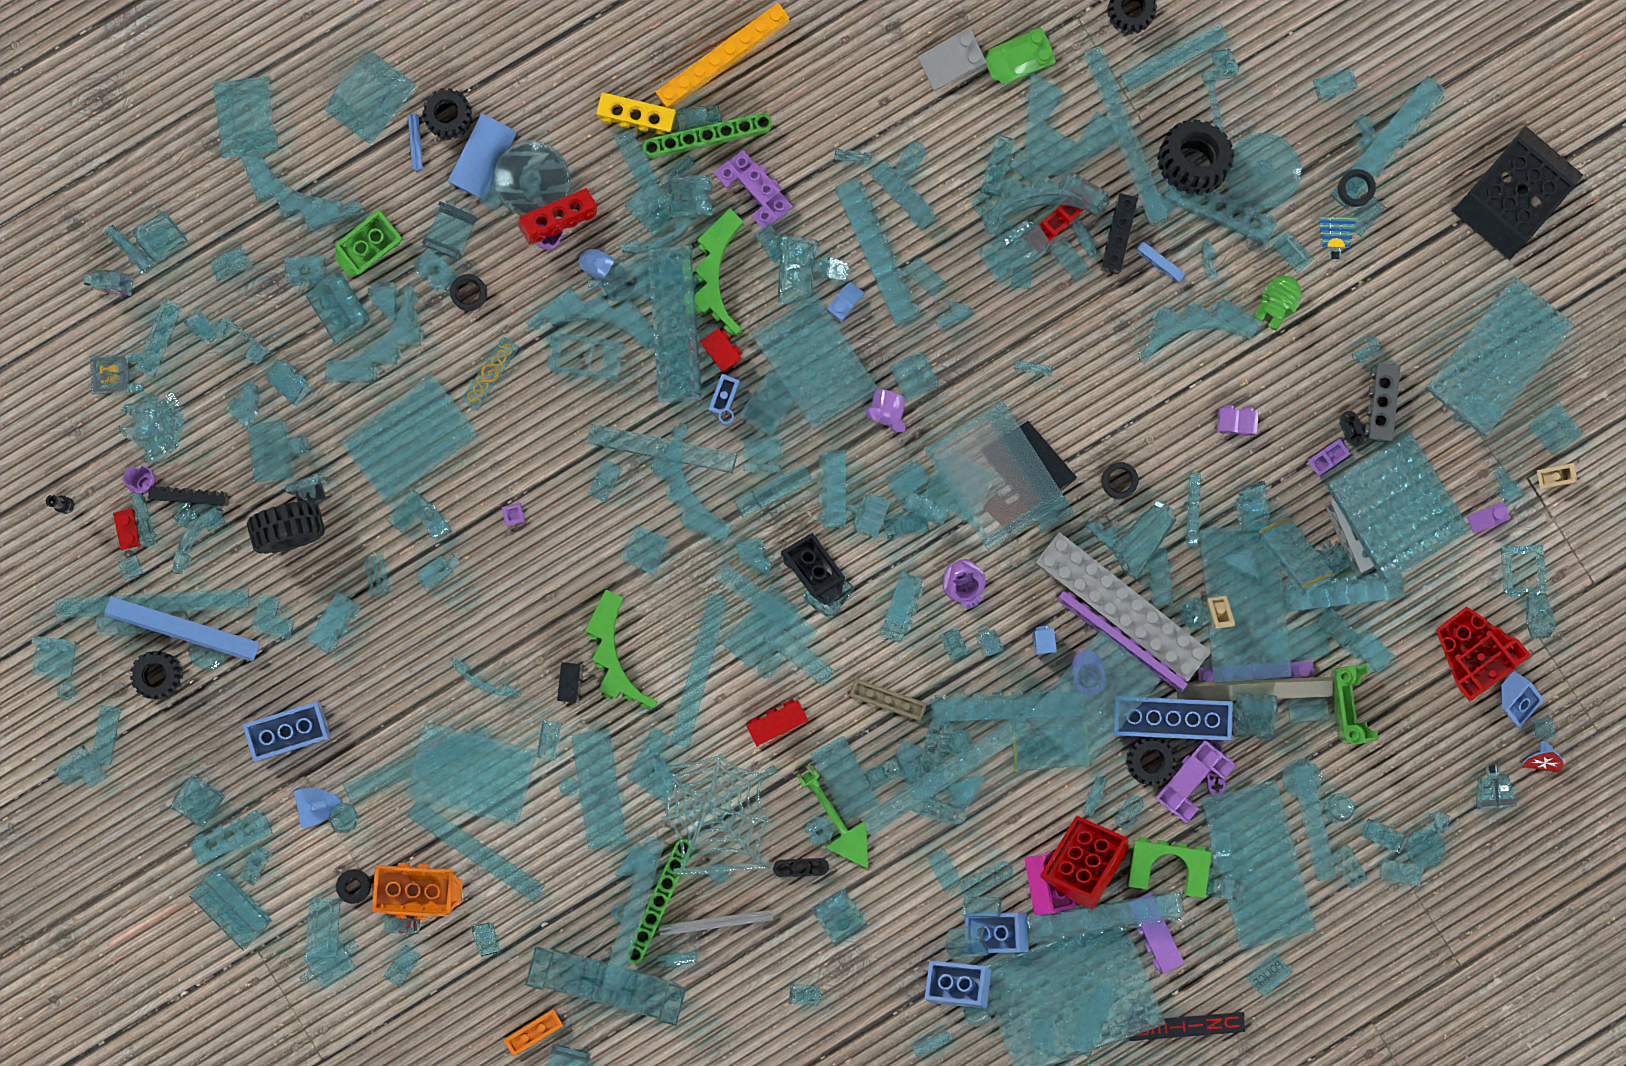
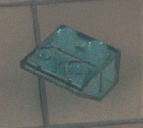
[265,359,312,406]

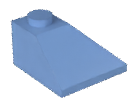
[1501,671,1544,728]

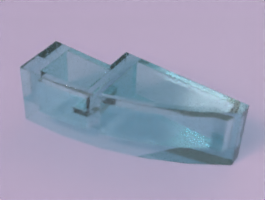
[980,134,1015,198]
[96,616,159,637]

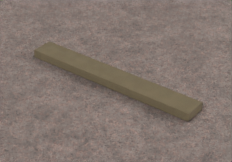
[1177,677,1333,701]

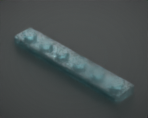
[1120,22,1229,92]
[714,562,818,645]
[1292,764,1336,881]

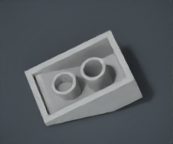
[918,29,986,91]

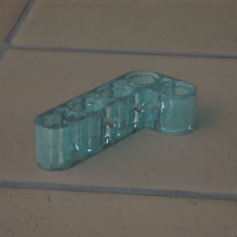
[870,161,936,230]

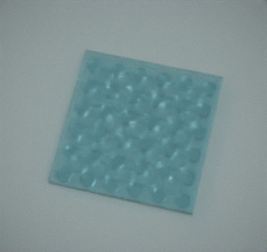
[1325,432,1470,584]

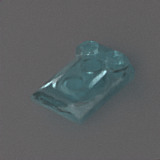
[977,221,1050,284]
[777,235,817,305]

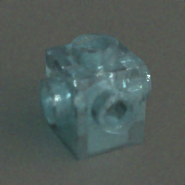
[805,815,834,846]

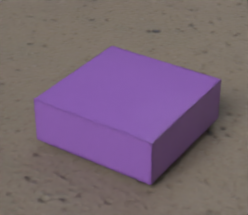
[502,503,525,526]

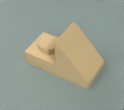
[1537,463,1578,489]
[1207,596,1235,629]

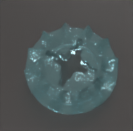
[1182,598,1209,629]

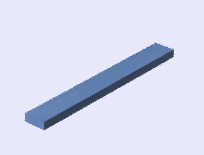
[104,596,260,662]

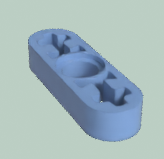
[1135,242,1185,283]

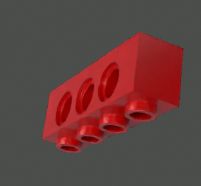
[518,188,597,245]

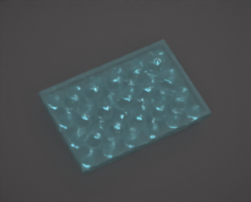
[751,295,878,430]
[340,374,479,504]
[1026,630,1161,768]
[405,722,538,826]

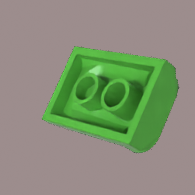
[984,28,1056,85]
[334,209,404,276]

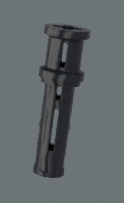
[46,495,75,514]

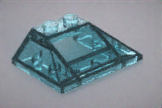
[325,51,417,145]
[213,76,279,158]

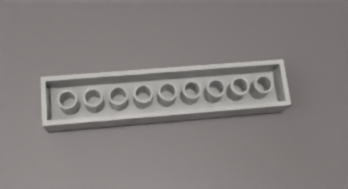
[1034,532,1211,682]

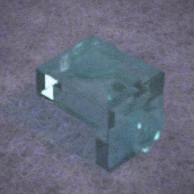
[1353,114,1376,146]
[817,258,849,282]
[1351,335,1380,363]
[789,984,821,1006]

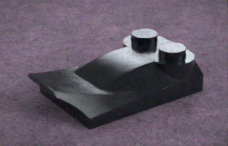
[780,532,845,605]

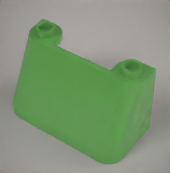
[1330,664,1378,744]

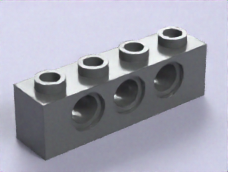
[1364,363,1401,443]

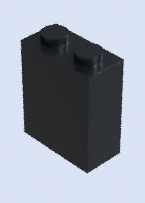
[557,662,584,703]

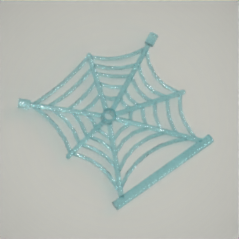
[649,754,777,876]

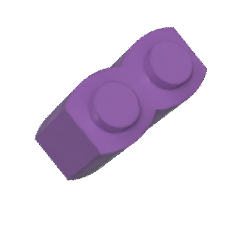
[1216,405,1259,436]

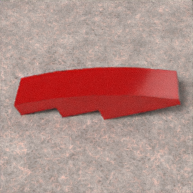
[1025,185,1097,252]

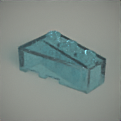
[879,572,925,643]

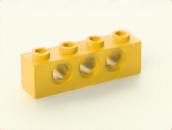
[596,92,676,136]

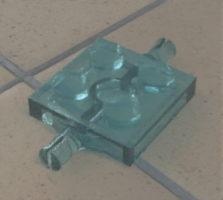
[299,935,359,989]

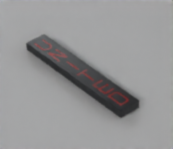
[1127,1012,1245,1041]

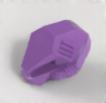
[942,559,986,609]

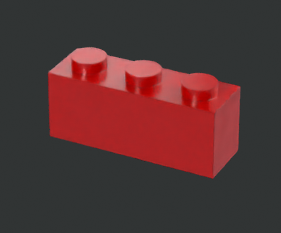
[746,699,808,747]

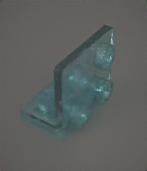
[32,636,76,679]

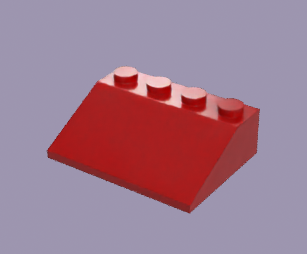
[1040,815,1129,910]

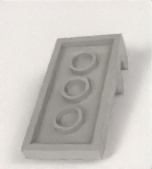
[1324,498,1378,574]

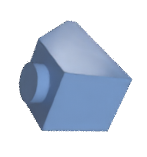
[826,282,865,323]

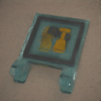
[90,353,144,394]

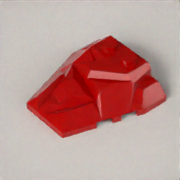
[1436,606,1531,702]

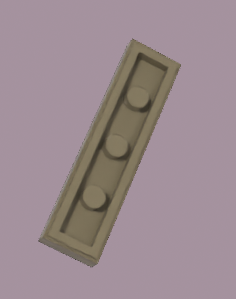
[849,678,927,722]

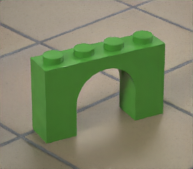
[1126,837,1212,898]

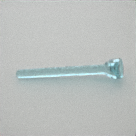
[1201,71,1223,133]

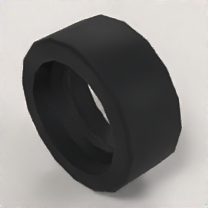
[1338,169,1376,207]
[450,274,487,311]
[1101,462,1139,499]

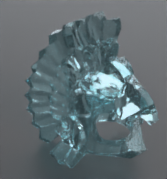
[118,392,184,463]

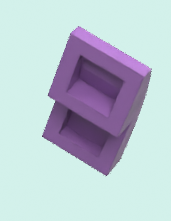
[1308,439,1351,476]

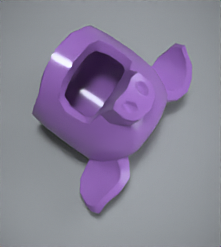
[865,388,906,433]

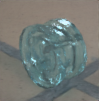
[57,683,76,700]

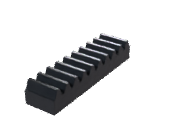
[148,486,229,506]

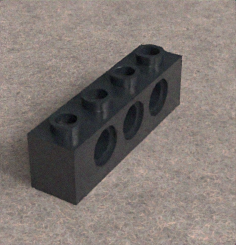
[1100,193,1138,275]

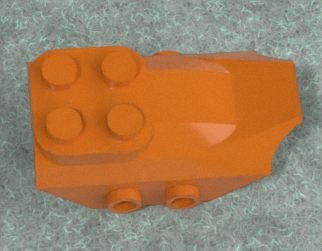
[372,863,463,920]

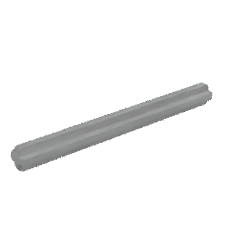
[658,910,773,936]

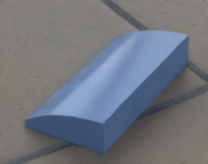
[448,113,517,200]

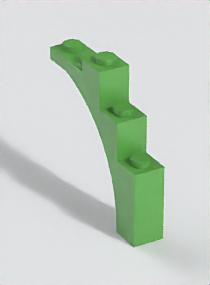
[691,208,744,337]
[585,590,658,710]

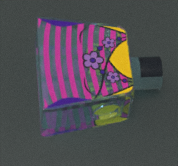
[84,269,134,296]

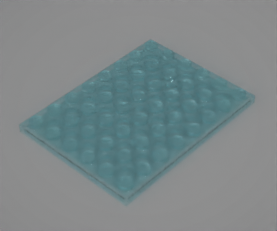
[986,917,1165,1066]

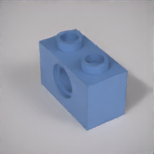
[1032,626,1057,655]

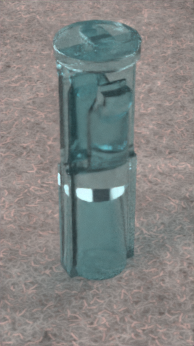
[131,493,158,547]

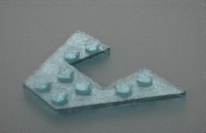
[1024,72,1129,176]

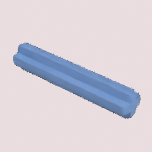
[408,114,423,171]

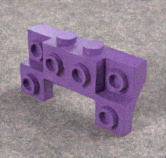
[714,150,793,231]
[1155,740,1237,823]

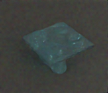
[1529,402,1583,455]
[620,524,671,575]

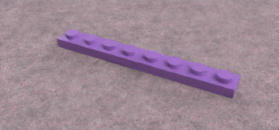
[1058,591,1188,693]

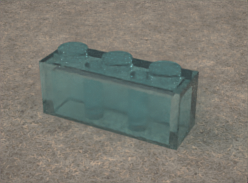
[307,592,360,653]

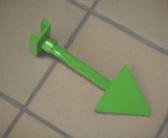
[796,765,868,868]

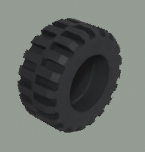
[1157,119,1234,195]
[247,501,325,554]

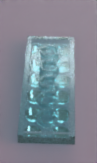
[571,729,627,849]

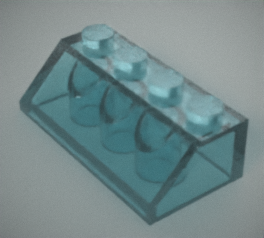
[189,866,272,951]

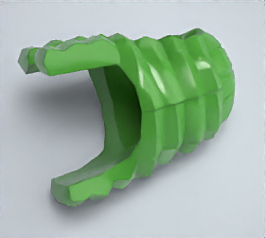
[1253,276,1302,331]

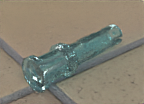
[104,225,155,275]

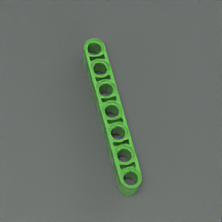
[643,113,772,159]
[626,839,693,964]

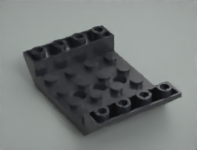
[1451,126,1583,261]

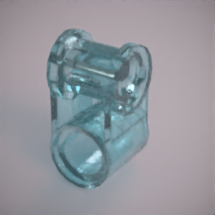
[419,504,452,542]

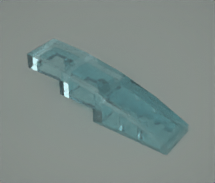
[733,464,813,518]

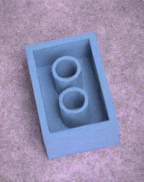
[925,961,991,1009]

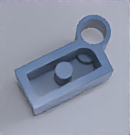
[708,374,740,425]

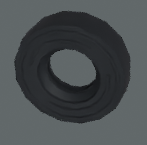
[336,869,371,904]

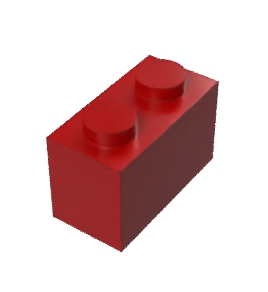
[700,328,742,374]

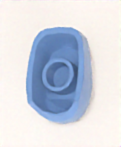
[579,249,614,279]

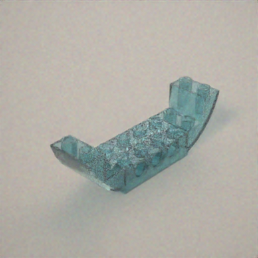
[525,947,687,1026]

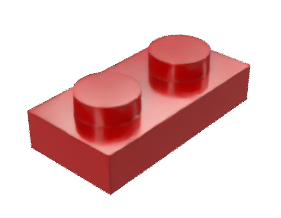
[113,509,141,551]

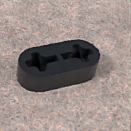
[1339,411,1365,447]

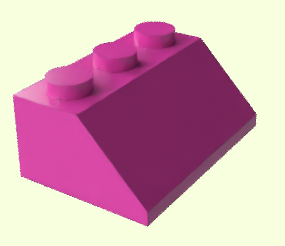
[1024,852,1076,915]

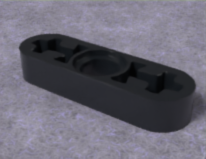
[773,858,829,877]

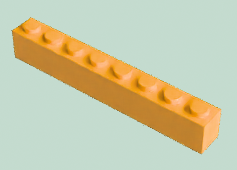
[655,3,790,109]

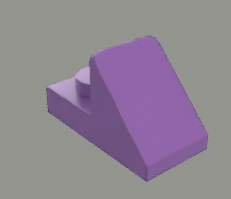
[1467,502,1510,534]

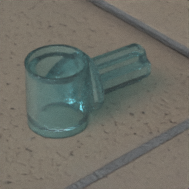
[1493,465,1524,504]

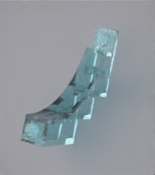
[241,150,365,232]
[526,287,658,349]

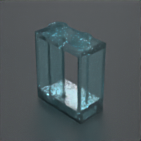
[1500,545,1547,597]

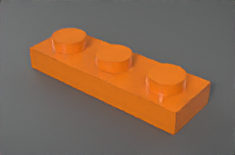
[504,1009,564,1057]

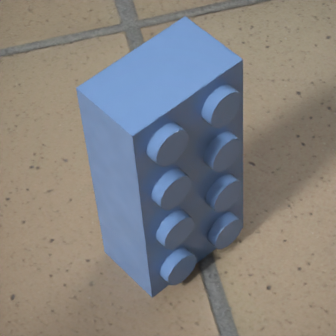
[243,702,332,762]

